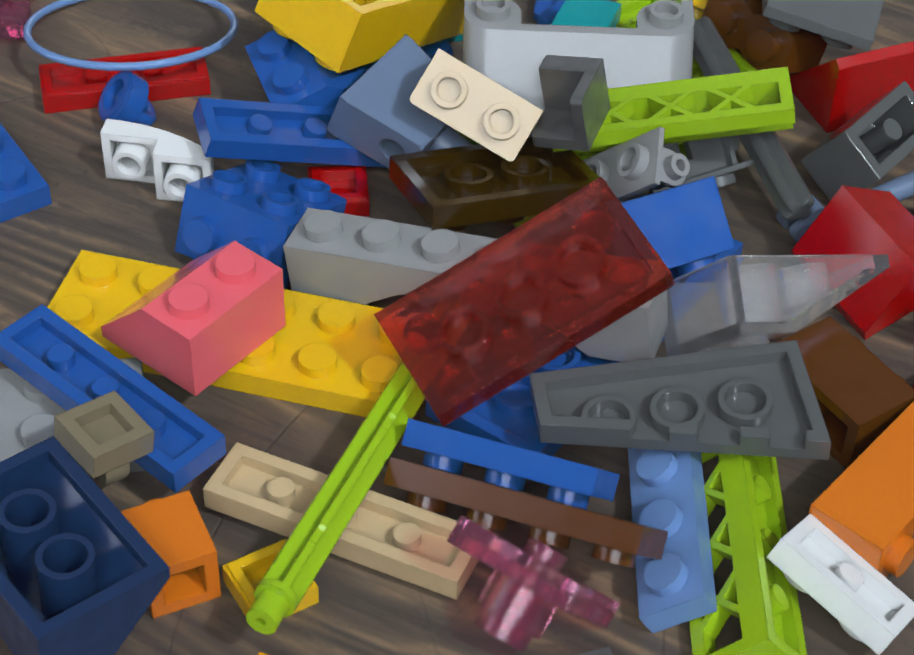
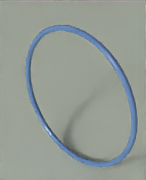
[23,0,239,71]

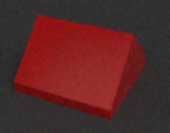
[789,41,914,133]
[791,185,914,340]

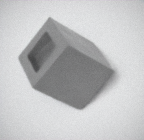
[531,55,611,151]

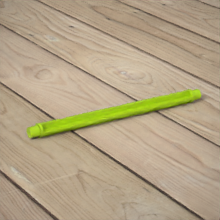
[246,294,485,635]

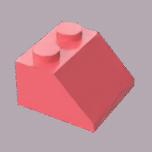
[101,241,286,396]

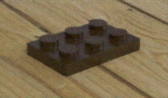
[389,137,606,232]

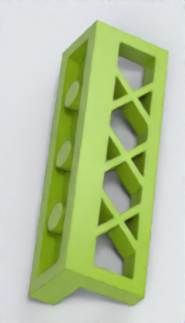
[553,67,796,154]
[689,452,807,655]

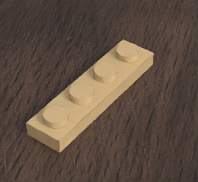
[203,442,486,600]

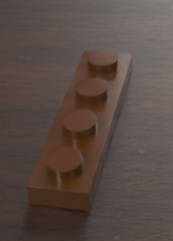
[383,457,668,568]

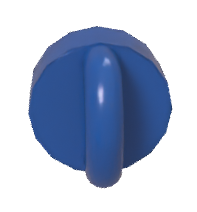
[98,71,156,126]

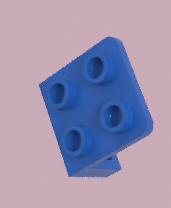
[174,160,347,289]

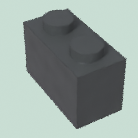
[800,81,914,200]

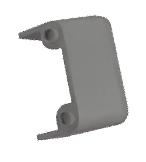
[462,0,695,145]

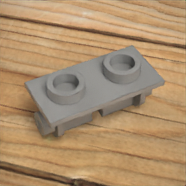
[577,127,690,215]

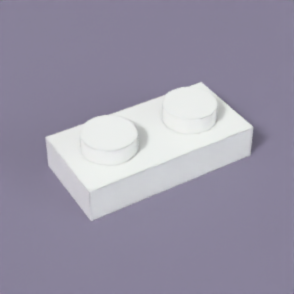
[766,513,914,655]

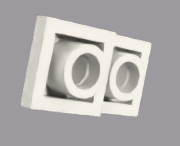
[100,119,214,202]

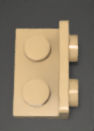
[410,48,543,161]

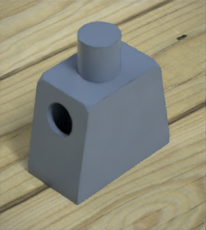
[326,35,473,168]

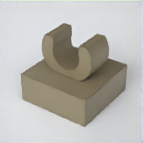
[54,390,155,488]

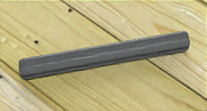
[693,16,814,222]

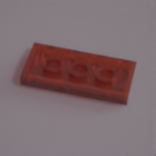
[374,177,675,427]

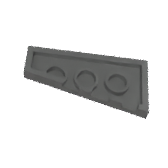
[529,340,831,460]

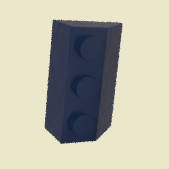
[0,436,170,655]

